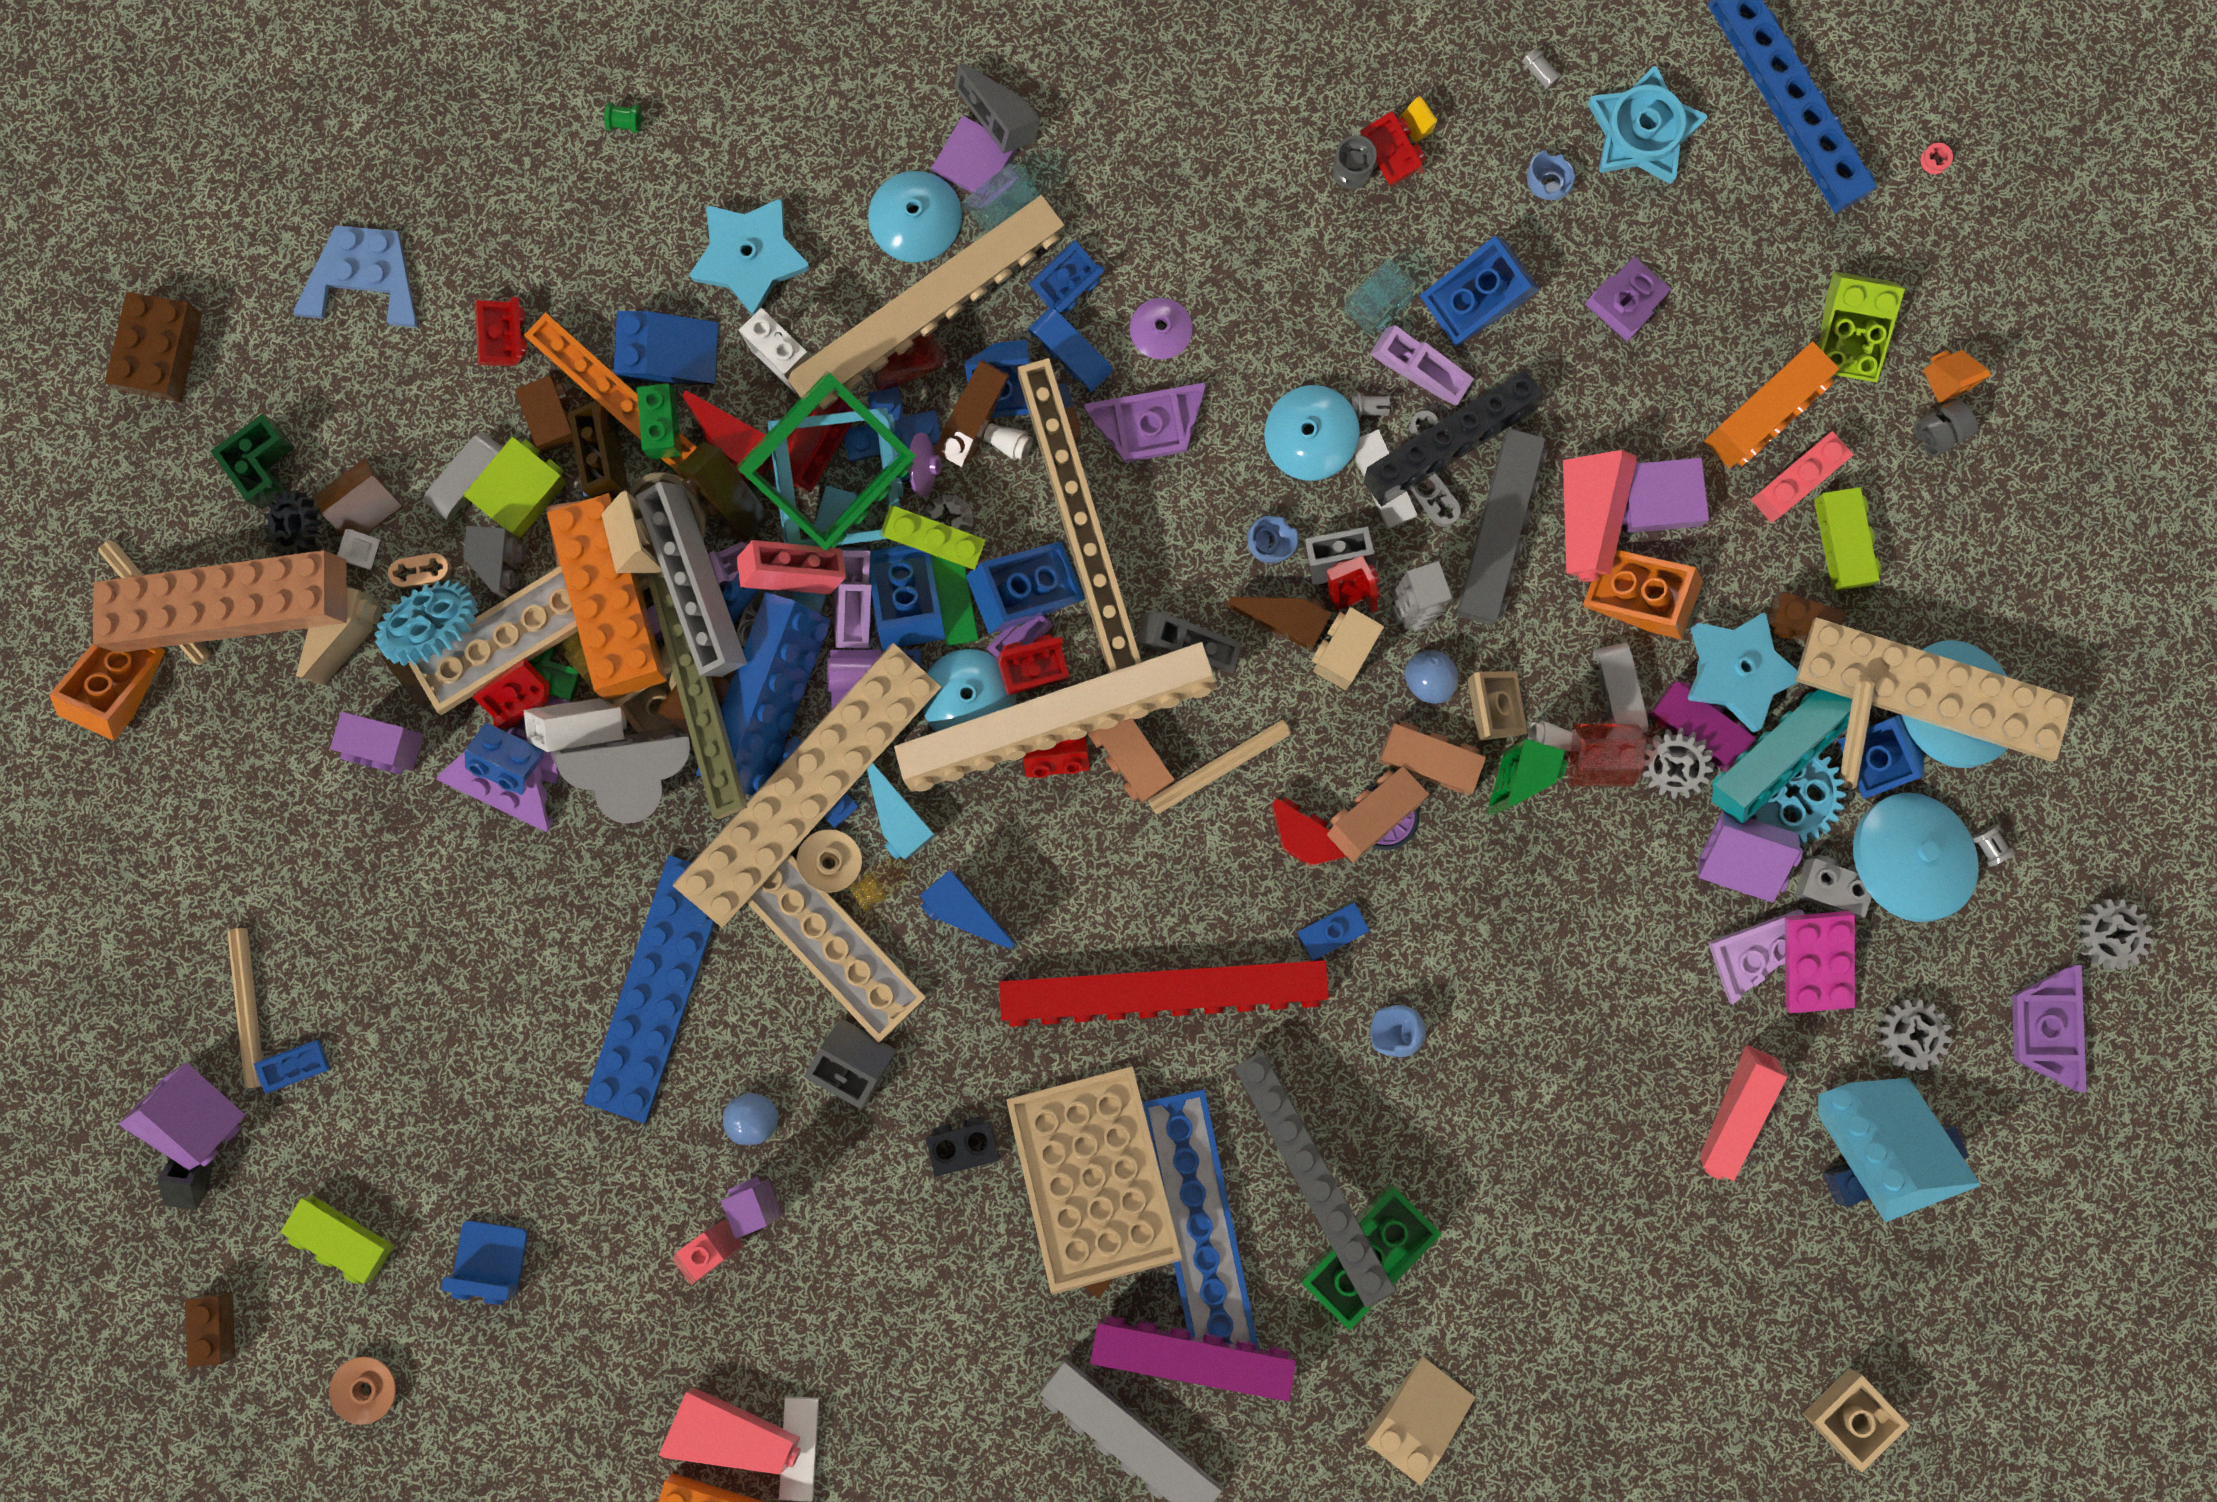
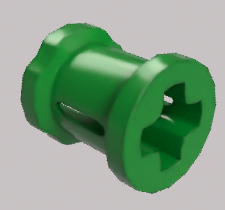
[604,102,642,134]

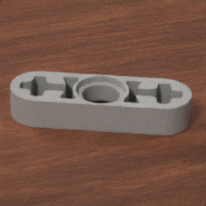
[1410,473,1461,527]

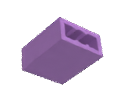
[1622,458,1709,533]
[1697,810,1803,903]

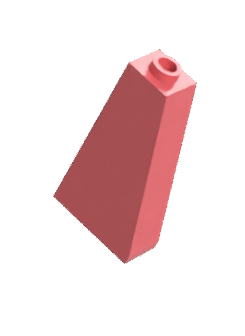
[1563,450,1637,582]
[1699,1045,1787,1181]
[673,1219,745,1286]
[659,1388,801,1474]

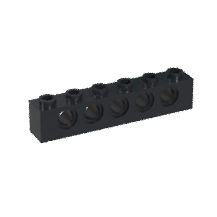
[1363,370,1544,507]

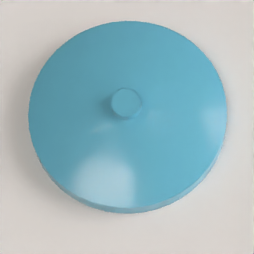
[1900,640,2008,768]
[1853,793,1979,922]

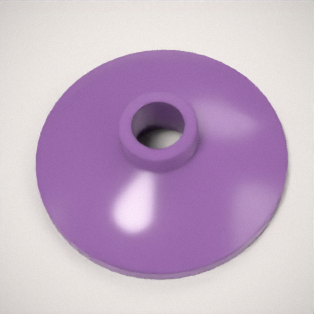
[1130,298,1192,359]
[909,433,942,497]

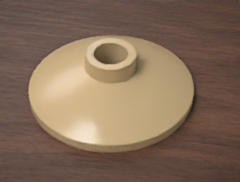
[797,829,862,893]

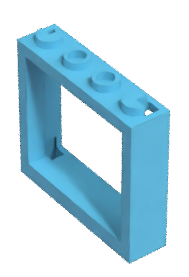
[767,408,903,547]

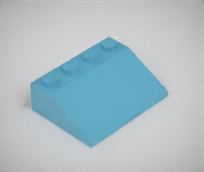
[1818,1078,1980,1222]

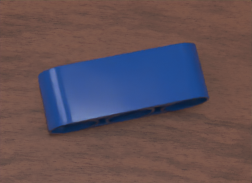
[1027,307,1113,393]

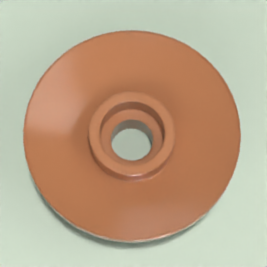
[329,1356,396,1425]

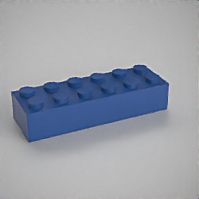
[696,592,831,796]

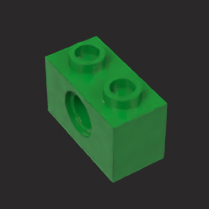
[637,384,682,460]

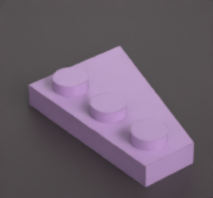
[1708,909,1805,1005]

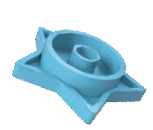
[1587,66,1707,184]
[690,199,810,315]
[1687,613,1798,732]

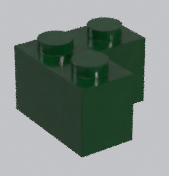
[210,413,295,509]

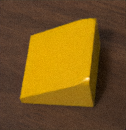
[1399,96,1437,143]

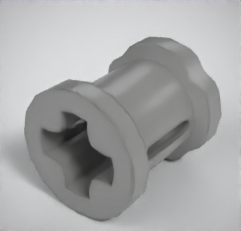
[1972,824,2016,867]

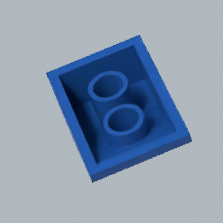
[1420,235,1540,346]
[614,311,719,385]
[966,541,1085,634]
[869,545,945,650]
[920,870,1018,950]

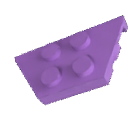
[1084,383,1205,463]
[437,751,553,832]
[2012,965,2087,1092]

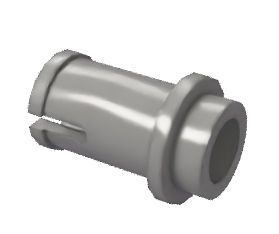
[1521,48,1561,90]
[1349,393,1390,419]

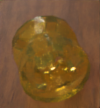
[849,872,888,912]

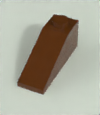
[934,360,1010,467]
[1227,597,1331,651]

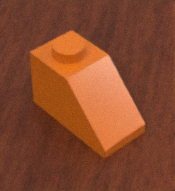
[1923,350,1991,404]

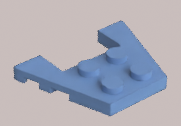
[293,225,418,328]

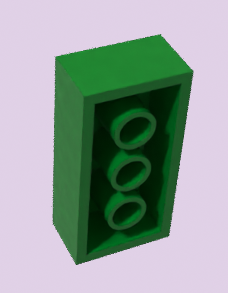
[1298,1183,1442,1331]

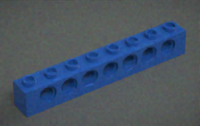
[1708,0,1877,215]

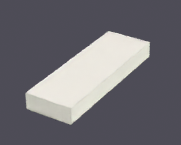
[1354,430,1417,530]
[779,1396,819,1502]

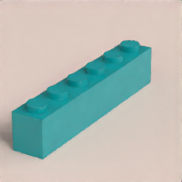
[1712,689,1872,825]

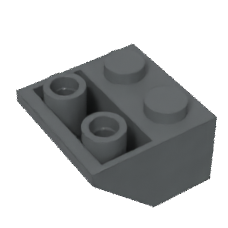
[463,526,526,599]
[804,1018,897,1109]

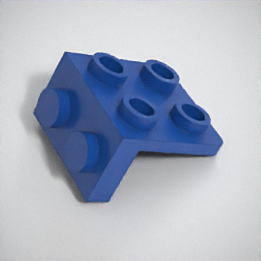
[441,1220,528,1305]

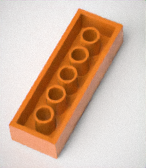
[546,493,667,701]

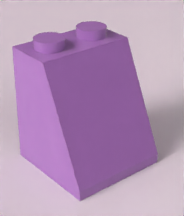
[118,1062,245,1170]

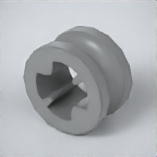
[1409,411,1439,438]

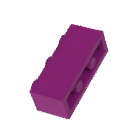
[1647,681,1756,772]

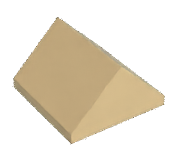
[601,491,662,573]
[1468,671,1528,742]

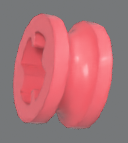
[1920,143,1953,174]

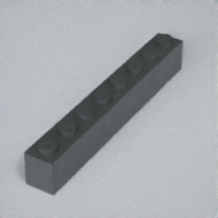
[1234,1051,1397,1308]

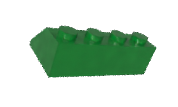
[1486,739,1567,815]

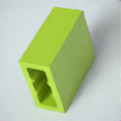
[463,436,568,539]

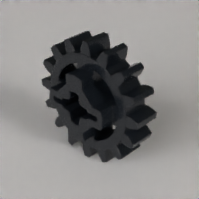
[263,490,322,557]

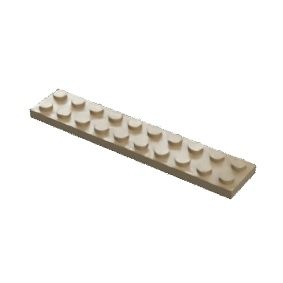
[673,643,941,928]

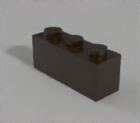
[568,401,630,499]
[676,442,771,543]

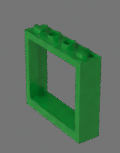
[737,371,916,551]

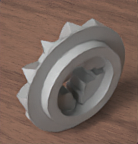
[923,494,973,533]

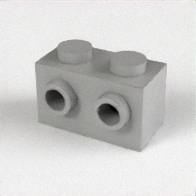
[1794,855,1872,918]

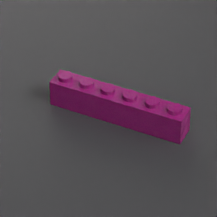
[1090,1315,1296,1402]

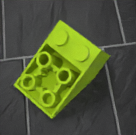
[1818,271,1905,383]

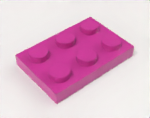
[1785,911,1855,1013]

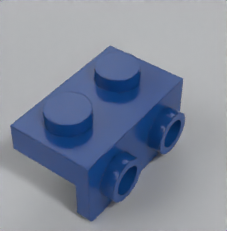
[1028,240,1105,313]
[465,723,544,795]

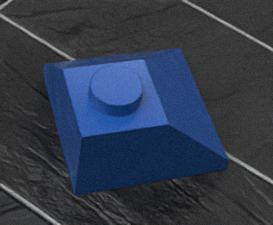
[965,339,1030,418]
[1837,714,1924,799]

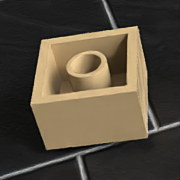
[1311,607,1384,690]
[1802,1368,1910,1472]

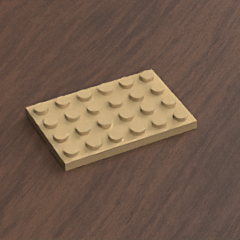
[1006,1066,1182,1295]

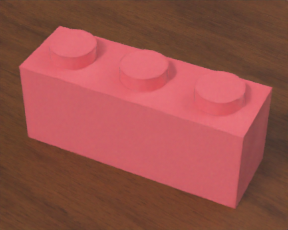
[1750,431,1854,523]
[737,540,846,594]

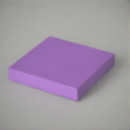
[932,115,1016,200]

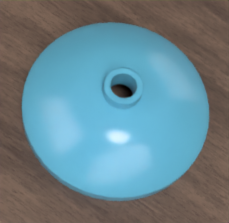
[868,171,962,263]
[1264,385,1360,481]
[922,649,1016,732]

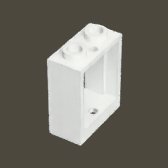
[739,308,810,394]
[524,698,626,752]

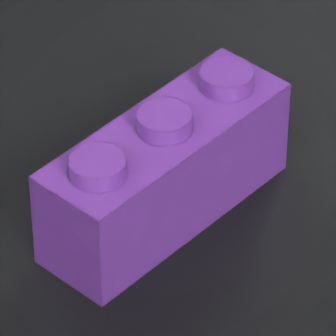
[721,1176,782,1239]

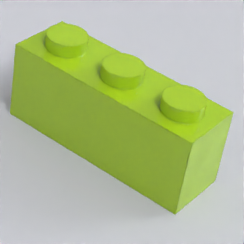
[1814,487,1881,592]
[880,505,986,570]
[280,1195,394,1284]

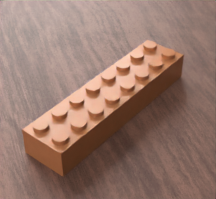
[93,550,347,653]

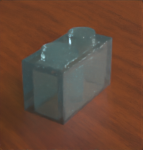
[962,163,1040,232]
[1343,257,1416,335]

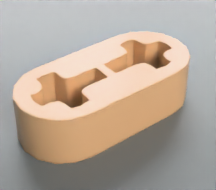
[388,553,452,589]

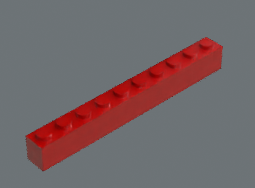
[999,960,1329,1027]

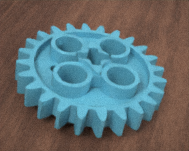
[375,580,478,666]
[1751,755,1846,845]

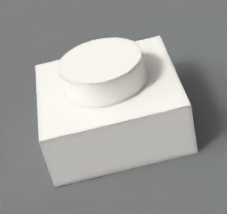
[337,529,380,570]

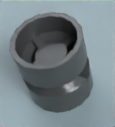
[1332,135,1377,190]
[1913,399,1978,457]

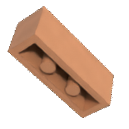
[1087,718,1174,804]
[1378,721,1486,796]
[1327,766,1430,863]

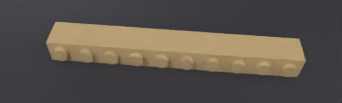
[788,195,1064,411]
[1018,358,1141,674]
[894,642,1218,792]

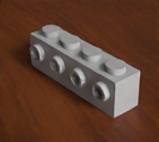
[1391,561,1453,632]

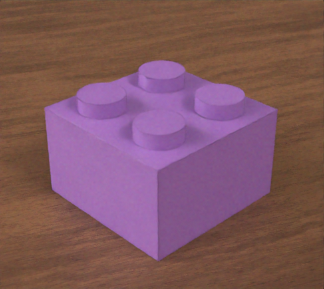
[330,712,424,775]

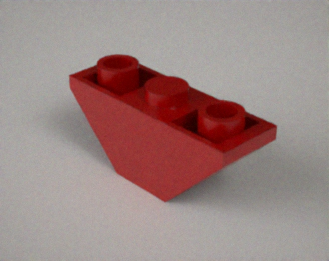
[1271,797,1347,866]

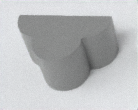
[551,727,690,823]

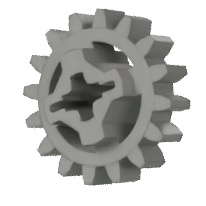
[1641,728,1714,799]
[2076,899,2153,970]
[1876,999,1952,1071]

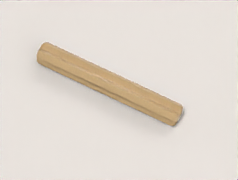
[1839,675,1875,789]

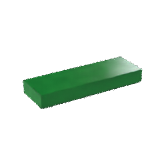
[931,554,979,647]

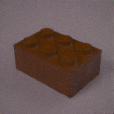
[105,291,202,403]

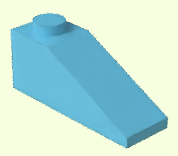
[867,763,936,861]

